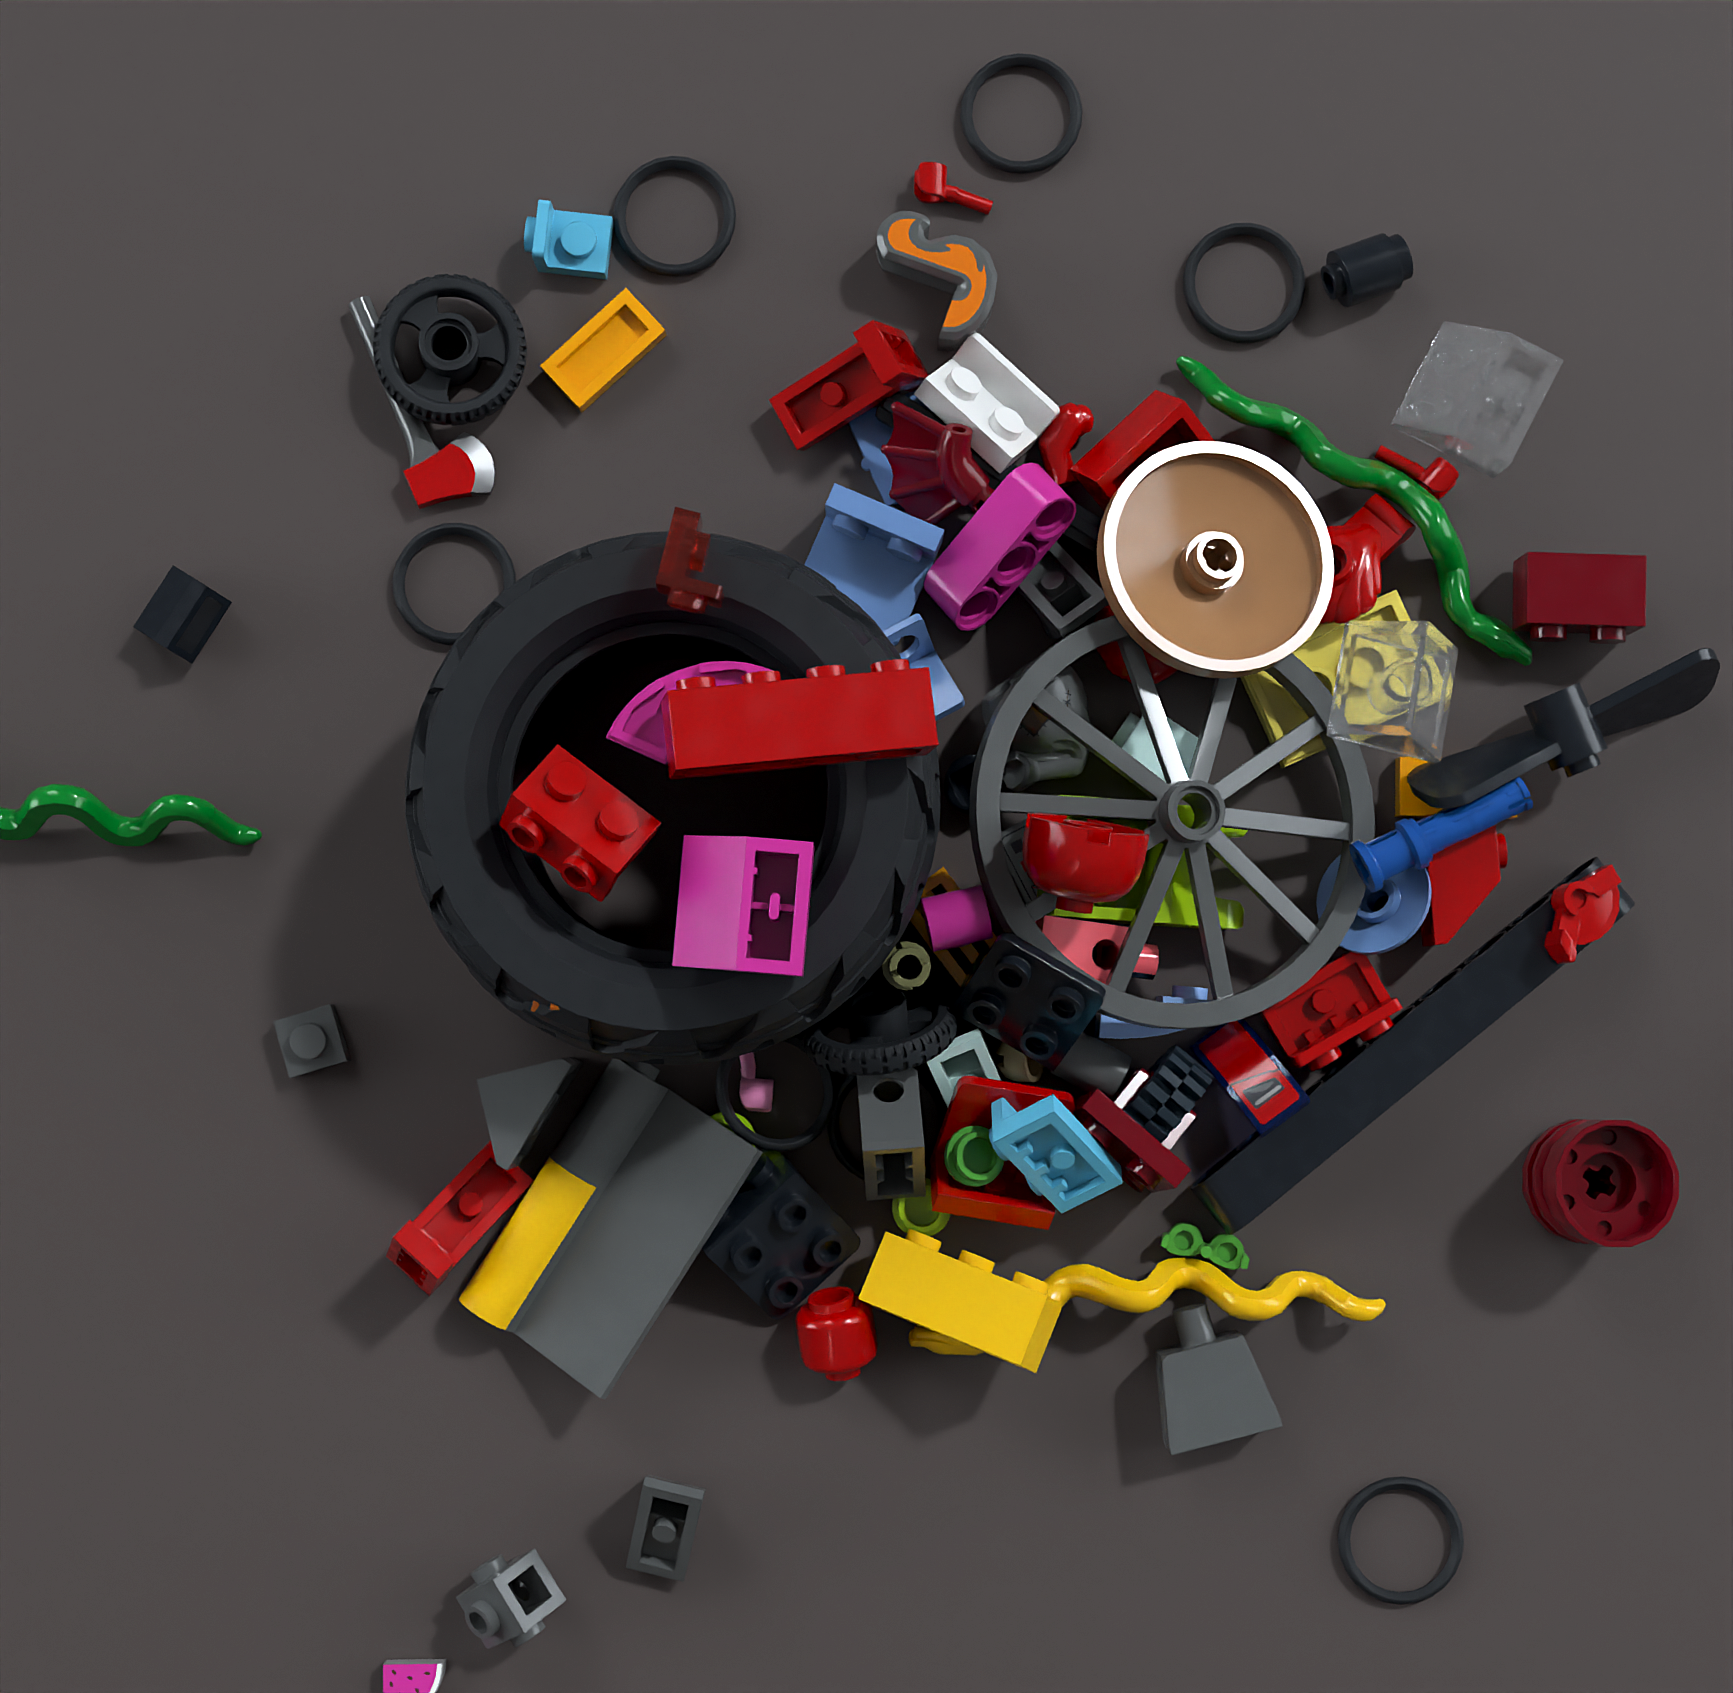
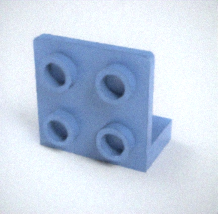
[804,483,944,647]

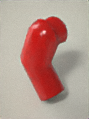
[1038,402,1094,489]

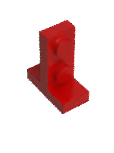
[769,320,929,451]
[386,1140,534,1297]

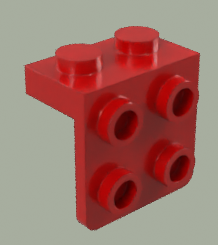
[929,1075,1075,1230]

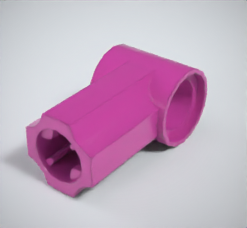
[921,885,993,952]

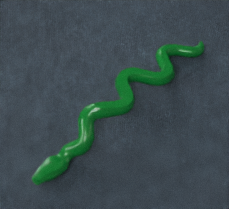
[1176,356,1532,666]
[0,784,262,846]

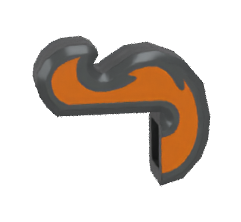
[876,211,998,351]

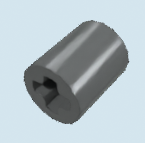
[1049,1031,1132,1099]

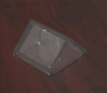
[1326,621,1458,763]

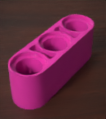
[923,462,1076,631]

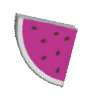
[383,1659,446,1693]

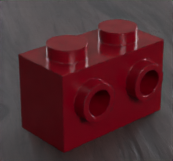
[1512,552,1647,644]

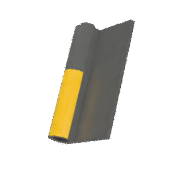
[459,1059,763,1400]

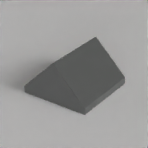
[476,1057,583,1170]

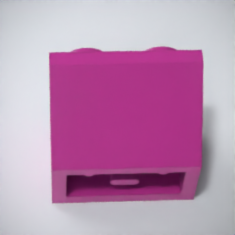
[672,835,815,977]

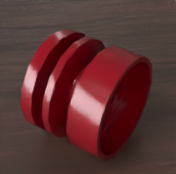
[1522,1119,1679,1247]

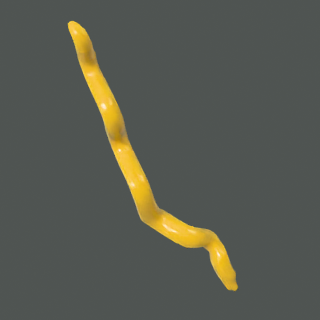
[908,1257,1386,1356]

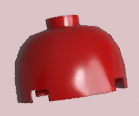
[1023,813,1149,914]

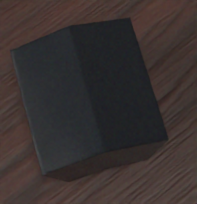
[133,565,232,664]

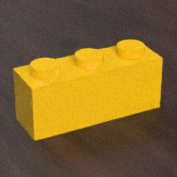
[858,1229,1063,1373]

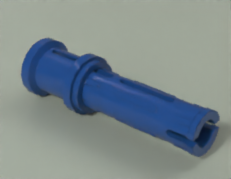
[1349,777,1533,893]

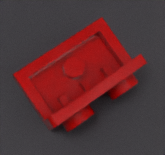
[499,744,661,902]
[1259,951,1403,1072]

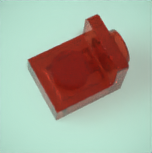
[656,507,724,614]

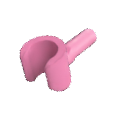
[739,1052,774,1112]

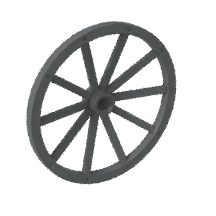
[969,615,1375,1029]

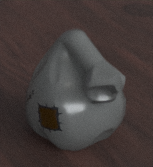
[982,659,1090,793]

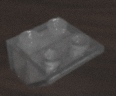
[1390,321,1564,479]

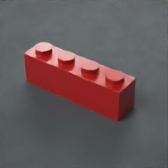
[661,659,939,779]

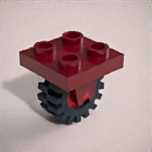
[1073,1044,1213,1193]

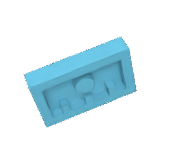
[989,1094,1123,1213]

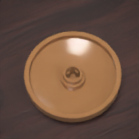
[1097,441,1334,679]

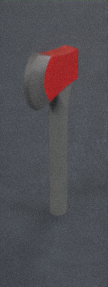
[348,296,495,509]

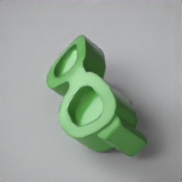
[1160,1222,1250,1270]

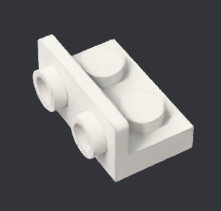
[914,333,1060,473]

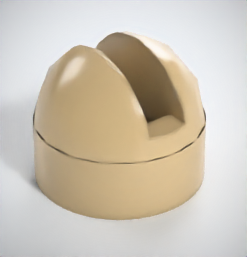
[996,1042,1044,1082]

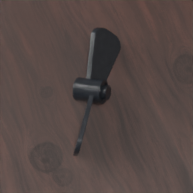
[1407,648,1720,808]

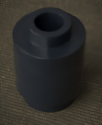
[1321,233,1413,307]

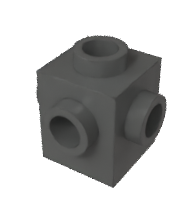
[456,1548,566,1649]

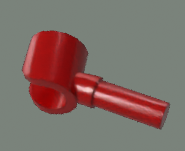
[914,162,993,215]
[1374,445,1459,499]

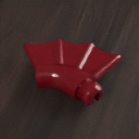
[881,402,995,525]

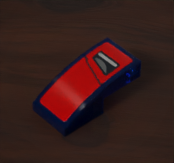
[1190,1019,1310,1138]

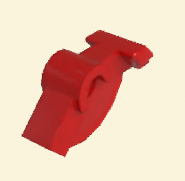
[1544,864,1622,964]

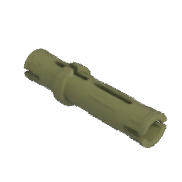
[881,941,931,990]

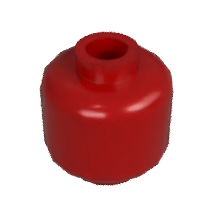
[795,1286,878,1381]

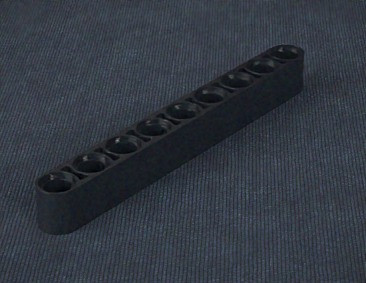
[1190,857,1635,1235]

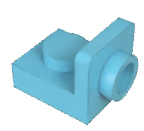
[524,200,614,280]

